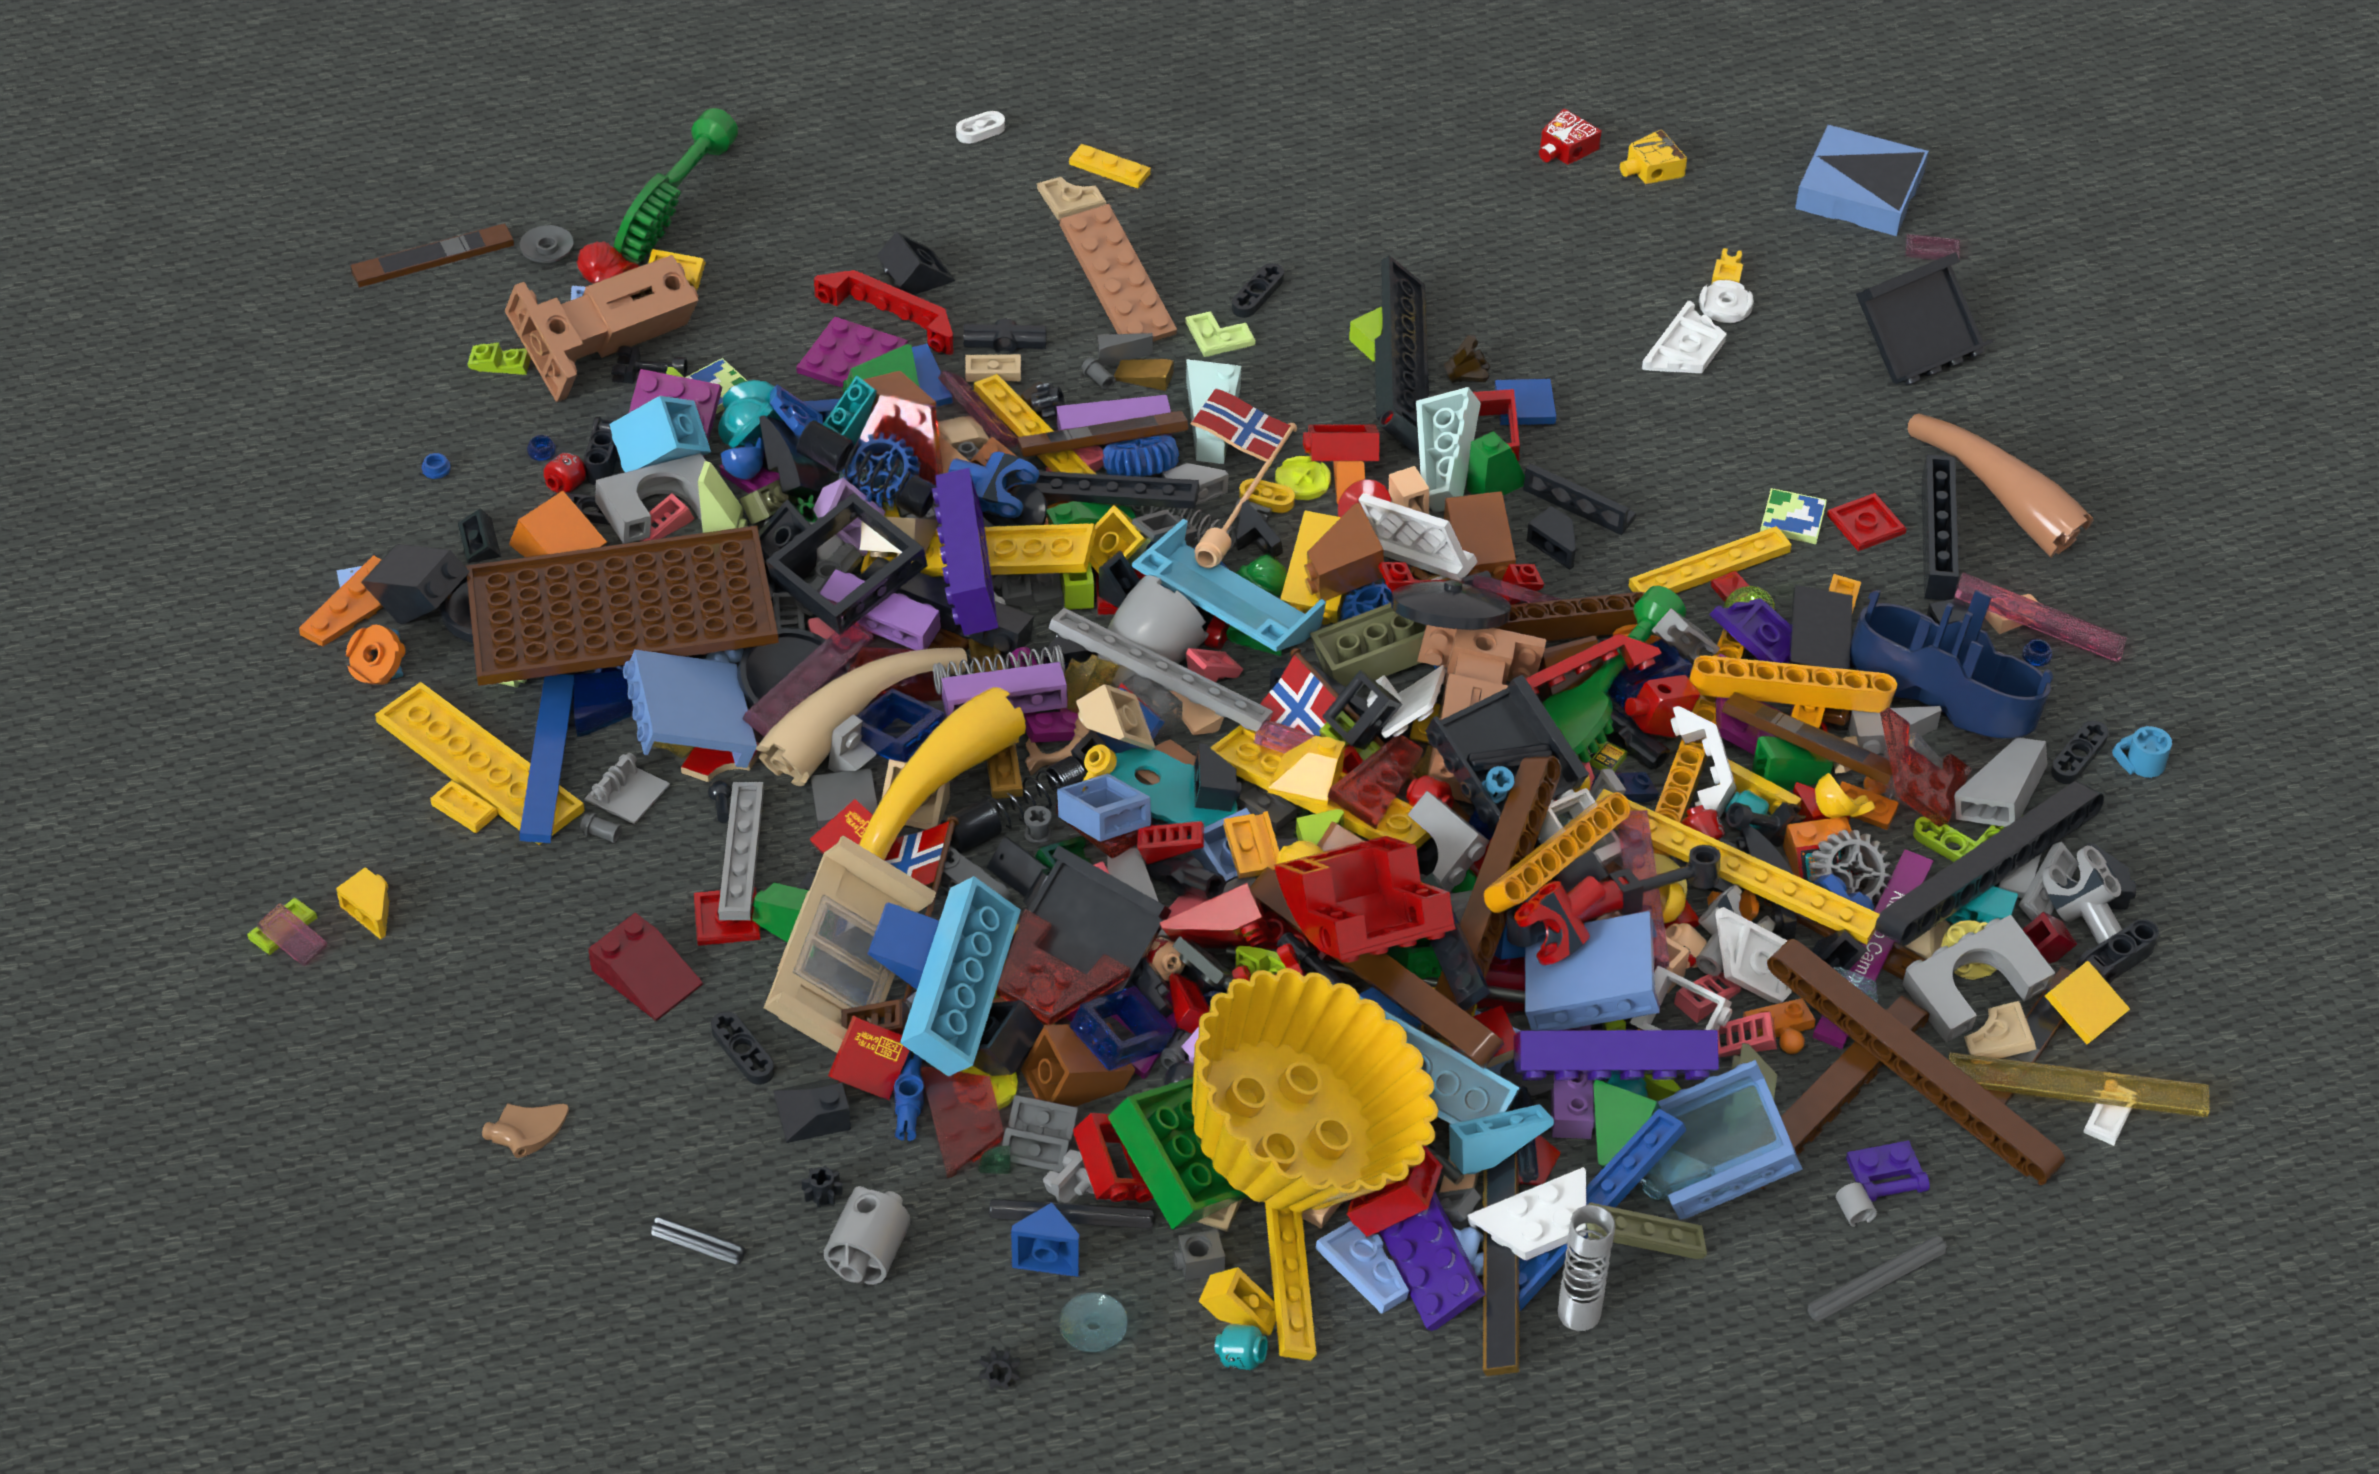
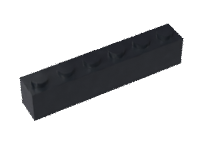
[1922,454,1959,600]
[861,556,1034,654]

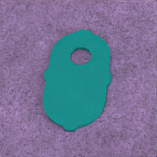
[1110,748,1237,827]

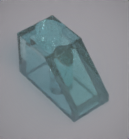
[1640,1148,1716,1202]

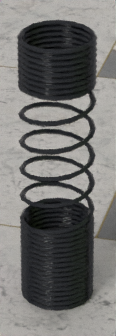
[796,420,937,519]
[941,756,1086,854]

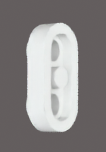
[956,111,1005,144]

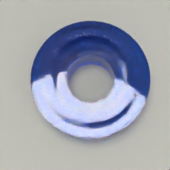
[527,435,556,461]
[2022,639,2052,666]

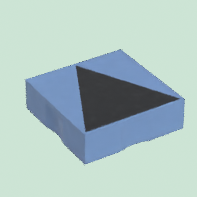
[1795,125,1929,236]

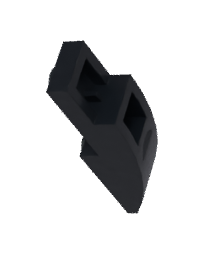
[1736,825,1797,940]

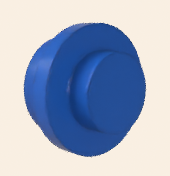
[422,453,451,479]

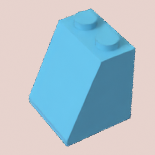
[609,396,711,472]

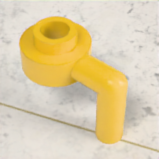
[1082,745,1117,791]

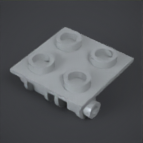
[585,753,670,824]

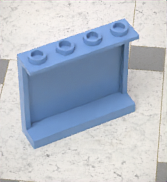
[623,650,757,768]
[1525,911,1660,1031]

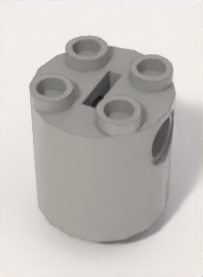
[824,1186,910,1285]

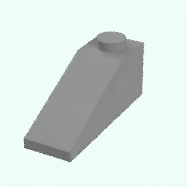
[1848,706,1942,754]

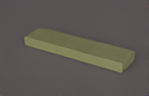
[1586,1202,1707,1259]

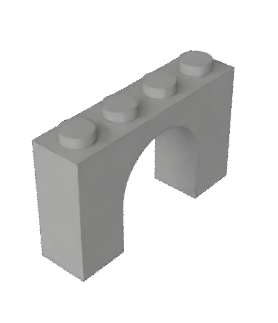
[595,453,706,544]
[1408,791,1490,892]
[1902,915,2055,1042]

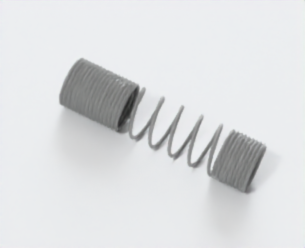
[1558,1205,1615,1331]

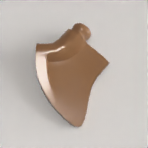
[482,1104,569,1158]

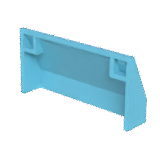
[1132,519,1326,652]

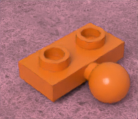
[1840,776,1899,830]
[1743,998,1815,1054]

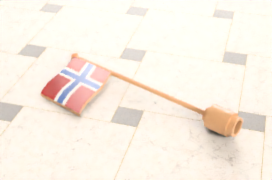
[1190,388,1297,568]

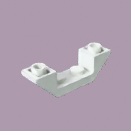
[1671,706,1736,817]

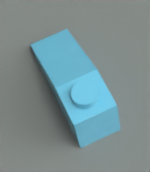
[1449,1104,1554,1174]

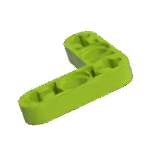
[1913,815,2023,862]

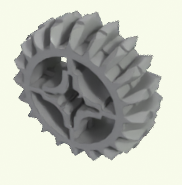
[1808,830,1892,902]

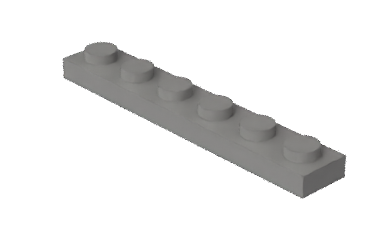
[718,782,764,920]

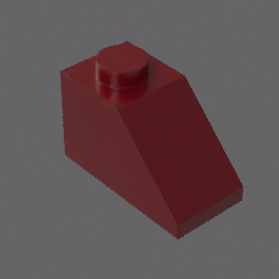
[2022,912,2077,964]

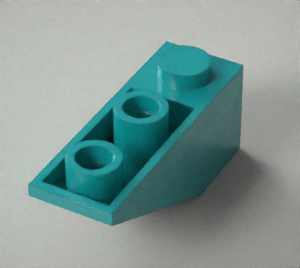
[823,375,877,446]
[1945,886,2018,924]

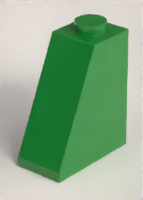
[843,344,919,393]
[1466,431,1525,496]
[1752,736,1834,791]
[752,883,835,958]
[1593,1079,1661,1169]

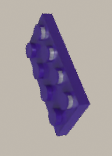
[1379,1191,1486,1331]

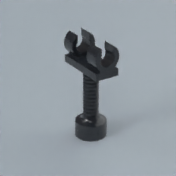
[611,345,688,384]
[1726,802,1806,847]

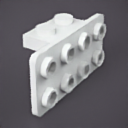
[1367,666,1446,738]

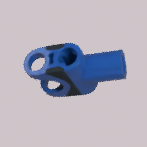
[949,452,1040,518]

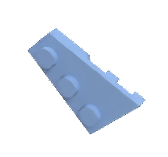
[1315,1221,1409,1314]

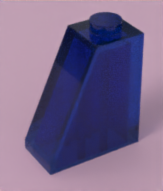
[574,671,633,737]

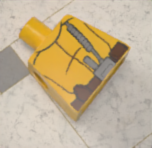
[1620,129,1687,184]

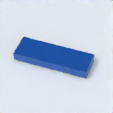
[912,344,953,407]

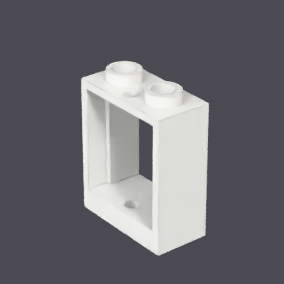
[1539,788,1626,866]
[1630,966,1732,1030]

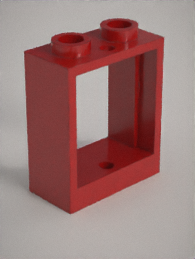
[1473,389,1520,461]
[1303,424,1380,461]
[1073,1113,1154,1203]
[1346,1146,1443,1237]

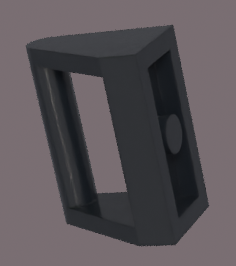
[1322,670,1403,750]

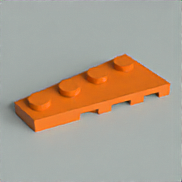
[299,555,383,646]

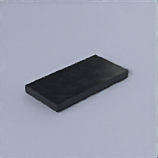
[1789,585,1853,669]

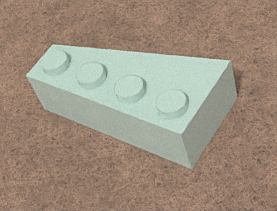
[1186,359,1241,464]
[1416,387,1481,512]

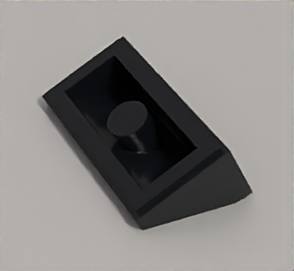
[458,508,501,563]

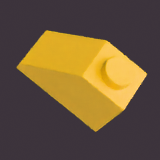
[336,867,389,939]
[1199,1267,1276,1336]

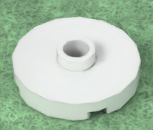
[1699,280,1754,323]

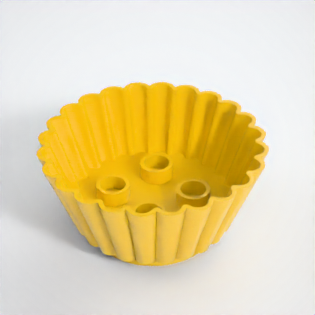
[1192,968,1438,1212]

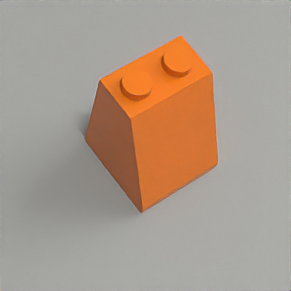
[509,491,607,557]

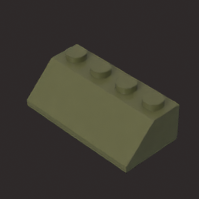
[1310,603,1426,687]

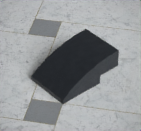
[759,415,831,502]

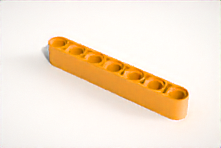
[1689,655,1897,713]
[1484,792,1631,913]

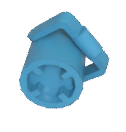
[2112,726,2172,778]

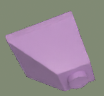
[813,478,885,556]

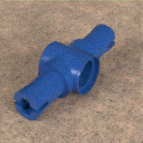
[894,1051,924,1141]

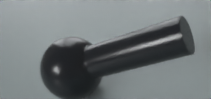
[708,780,732,823]

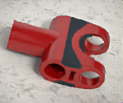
[1514,876,1606,965]

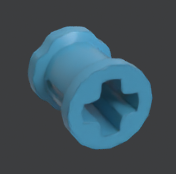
[1482,766,1514,804]

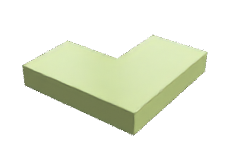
[1185,311,1255,357]

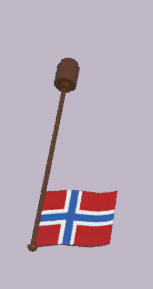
[1260,648,1478,831]
[884,816,959,1024]

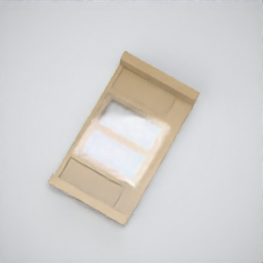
[764,836,936,1053]

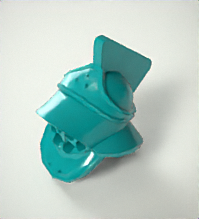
[718,380,784,448]

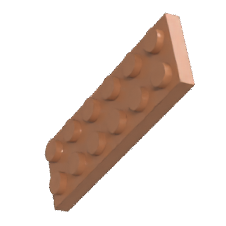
[1060,204,1177,341]

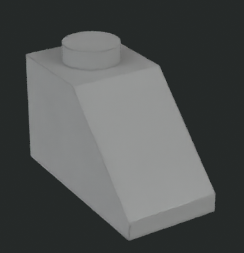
[1162,463,1228,511]

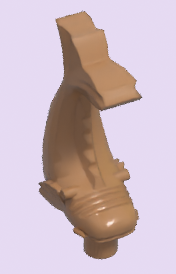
[1025,718,1097,776]

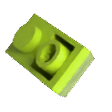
[1060,563,1094,610]

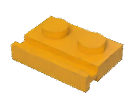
[1223,811,1279,879]

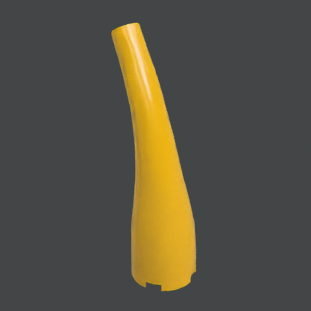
[859,687,1026,860]

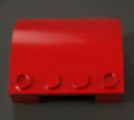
[1274,836,1455,963]

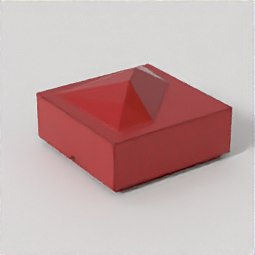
[1711,571,1752,604]

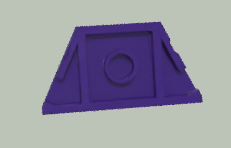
[1709,598,1791,664]

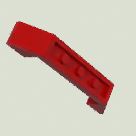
[814,270,953,356]
[1378,562,1544,605]
[1525,634,1661,695]

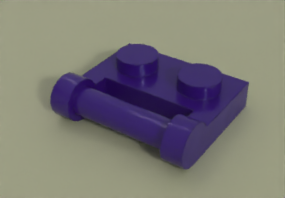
[1846,1140,1930,1202]

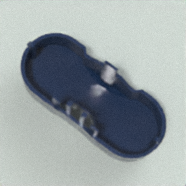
[1850,590,2053,738]

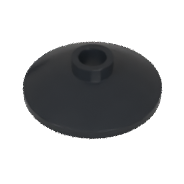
[1009,484,1047,526]

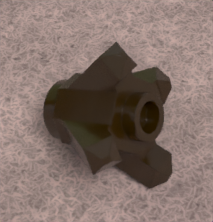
[1444,335,1490,383]

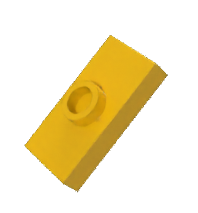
[430,780,497,833]

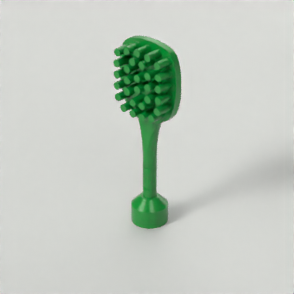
[613,108,738,265]
[1542,586,1686,763]

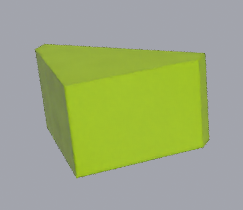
[1349,307,1383,362]
[1296,809,1344,845]

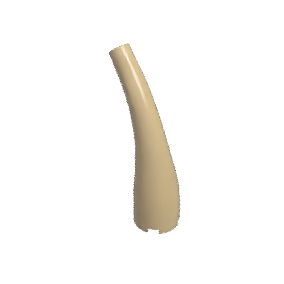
[756,647,967,786]

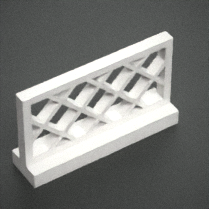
[1358,493,1478,582]

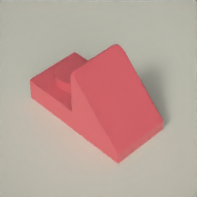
[1186,648,1243,682]

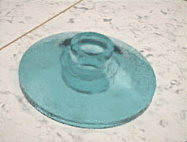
[1059,1293,1127,1352]

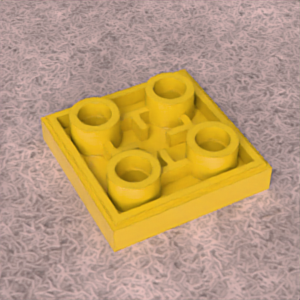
[2045,961,2130,1044]

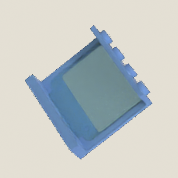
[1657,1060,1803,1219]

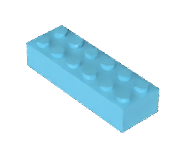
[900,876,1021,1076]
[1359,995,1521,1124]

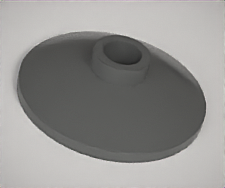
[520,225,574,263]

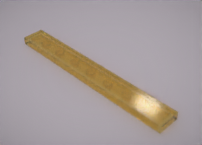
[1948,1052,2210,1117]

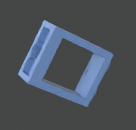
[1057,773,1151,842]

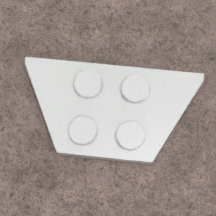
[1642,301,1726,373]
[1715,907,1791,1004]
[1468,1167,1586,1261]

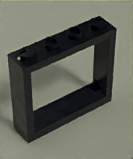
[766,493,928,635]

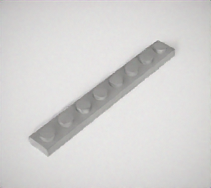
[1048,608,1273,733]

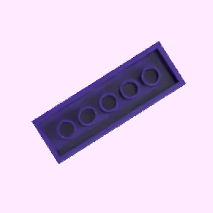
[932,468,999,636]
[1513,1030,1719,1081]

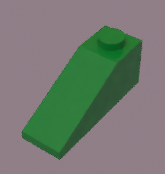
[1046,501,1136,525]

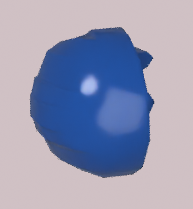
[721,437,765,480]

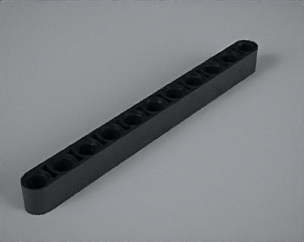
[1875,781,2104,946]

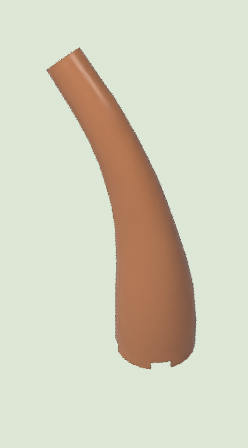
[1908,414,2094,558]

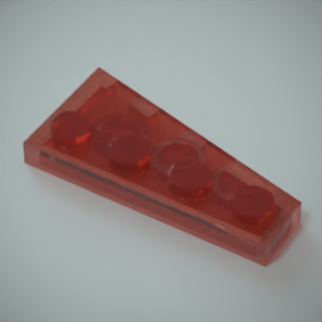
[1327,734,1423,830]

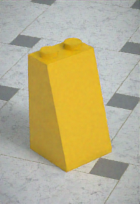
[1280,511,1348,625]

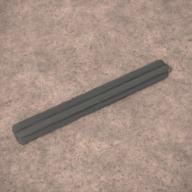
[1807,1236,1947,1321]

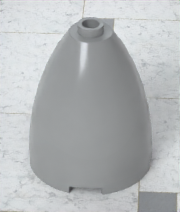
[1095,575,1209,689]

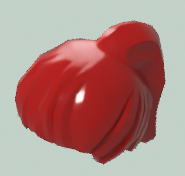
[577,241,640,284]

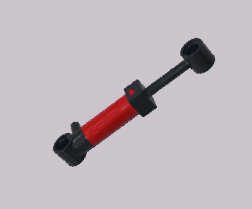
[1507,845,1721,947]

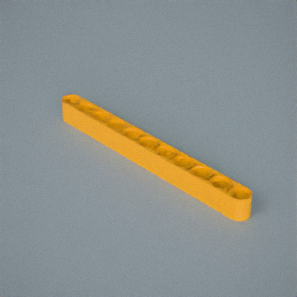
[1643,629,1746,858]

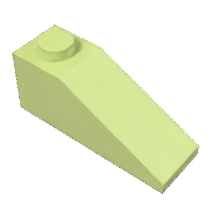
[698,461,748,533]

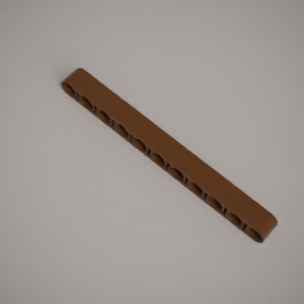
[1423,756,1561,1039]
[1250,867,1505,1069]
[1767,939,2065,1185]

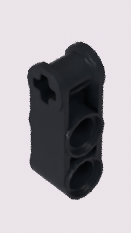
[584,416,620,485]
[2076,919,2159,984]

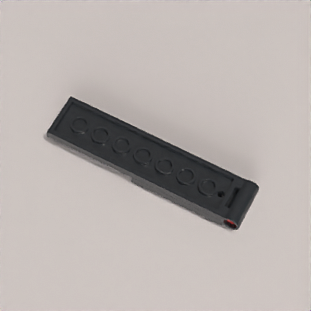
[1375,255,1429,457]

